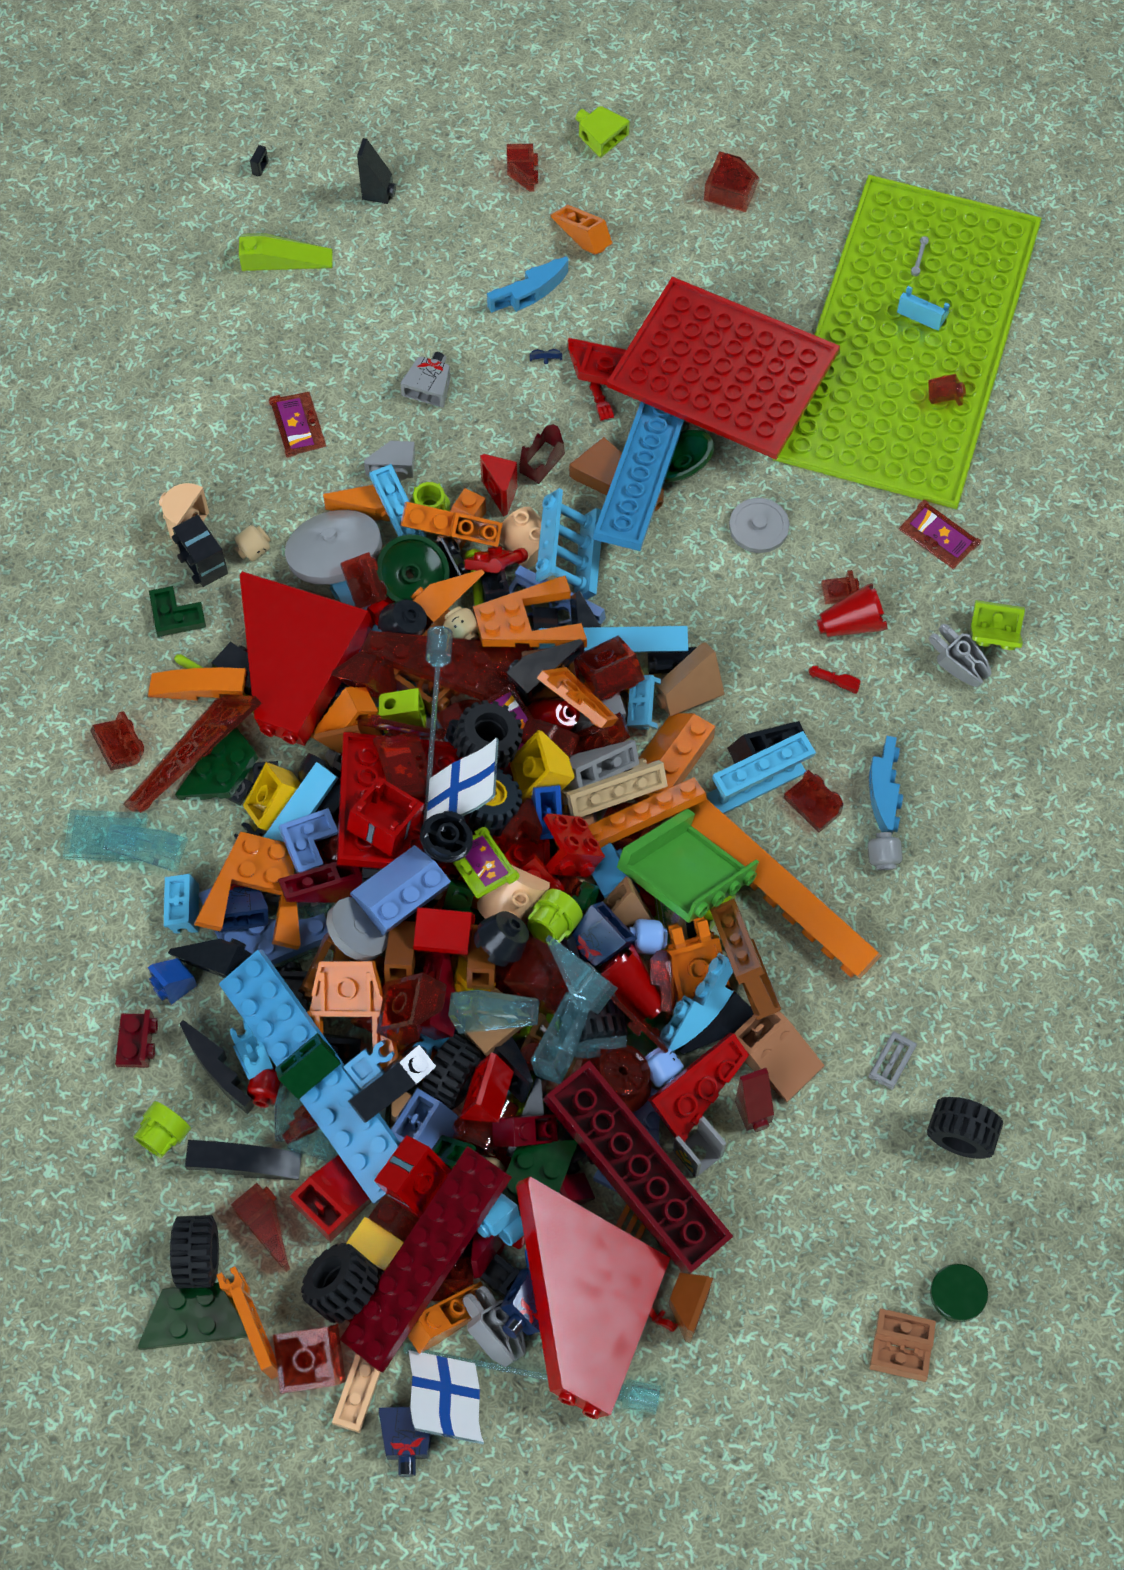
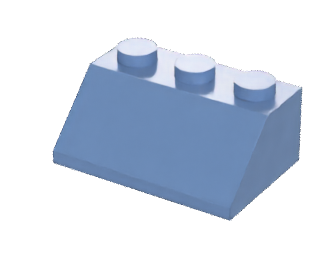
[350,845,451,936]

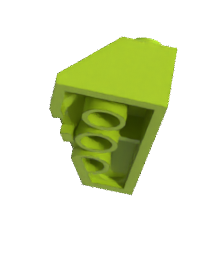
[239,233,333,271]

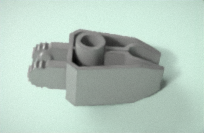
[928,624,992,687]
[463,1286,526,1367]

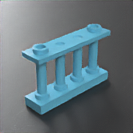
[535,488,601,600]
[706,731,816,814]

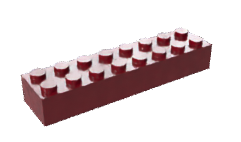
[543,1060,734,1274]

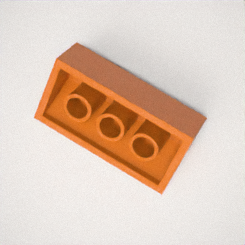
[634,713,715,802]

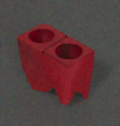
[519,424,565,484]

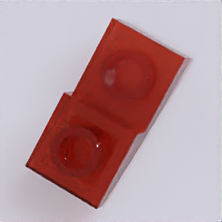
[521,717,579,759]

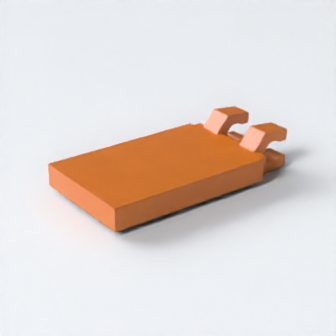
[666,916,730,1002]
[217,1266,282,1379]

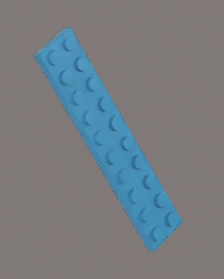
[593,402,685,551]
[219,950,400,1204]

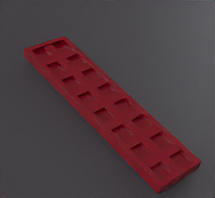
[339,1146,512,1373]

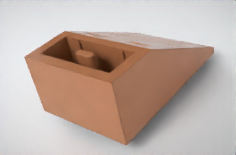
[734,1011,825,1102]

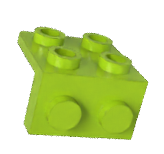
[970,600,1025,650]

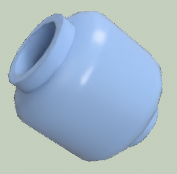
[628,919,668,955]
[643,1046,684,1087]

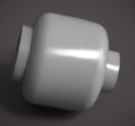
[868,832,903,870]

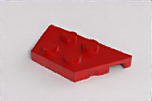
[567,338,626,385]

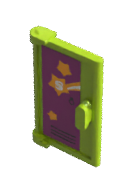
[453,827,520,898]

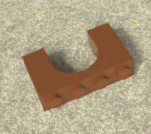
[384,921,496,990]

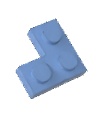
[279,808,338,873]

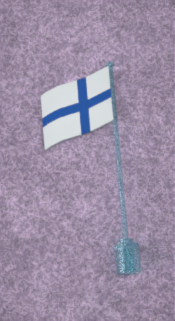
[423,626,499,823]
[403,1344,661,1445]

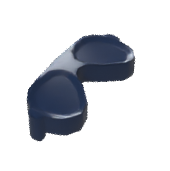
[529,349,562,364]

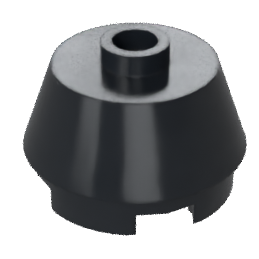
[378,600,427,649]
[420,811,473,864]
[474,911,529,967]

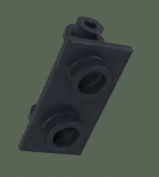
[436,537,471,579]
[647,647,697,675]

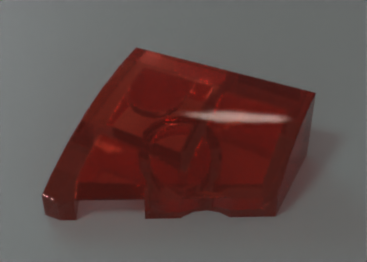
[650,950,676,1012]

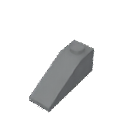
[565,740,639,790]

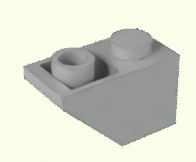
[364,441,415,480]

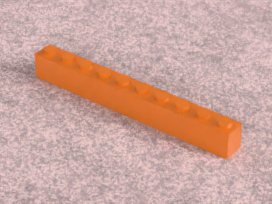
[672,799,882,979]

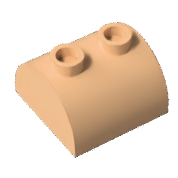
[159,483,209,545]
[499,507,563,569]
[477,865,550,925]

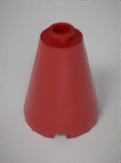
[816,583,888,637]
[524,699,580,746]
[593,944,663,1020]

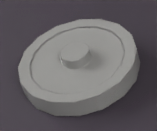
[729,498,790,553]
[326,897,389,961]

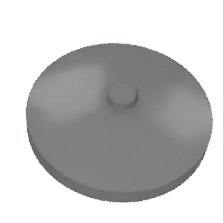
[285,510,382,584]

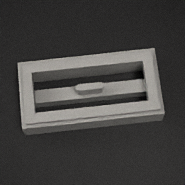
[868,1031,917,1090]

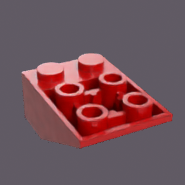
[289,1154,372,1243]

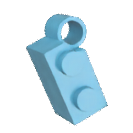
[477,1193,524,1246]

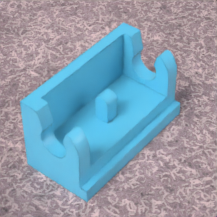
[897,286,950,331]
[627,675,661,731]
[164,874,199,933]
[230,1020,273,1080]

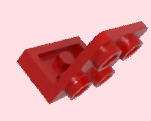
[543,813,605,877]

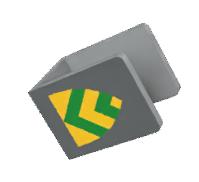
[673,1116,726,1178]

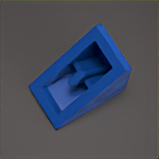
[529,785,562,840]

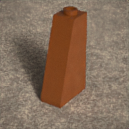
[569,437,664,511]

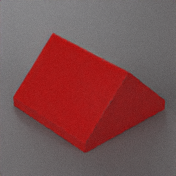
[480,454,518,517]
[413,907,475,955]
[460,1052,514,1123]

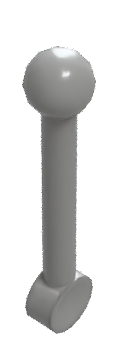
[911,236,929,276]

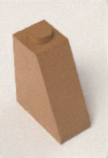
[655,642,725,716]
[602,876,655,955]

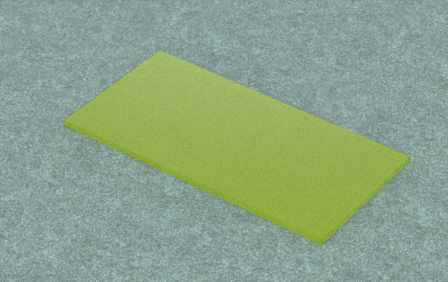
[773,174,1042,509]

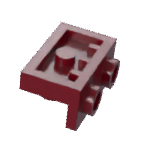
[115,1009,158,1068]

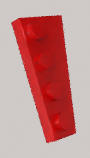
[648,1033,749,1142]

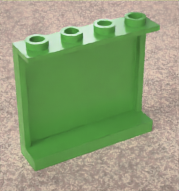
[617,809,759,923]

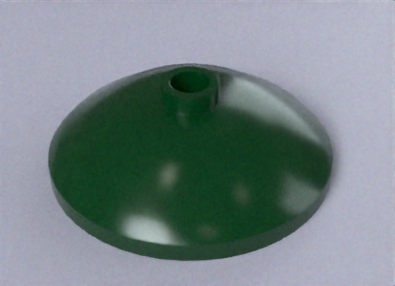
[664,430,714,483]
[376,534,449,602]

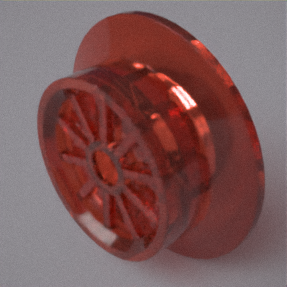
[581,1043,652,1113]

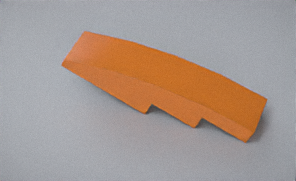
[148,667,247,701]

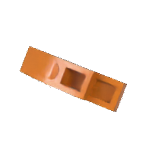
[400,502,503,547]

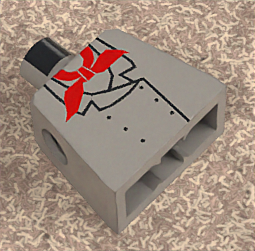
[400,352,451,408]

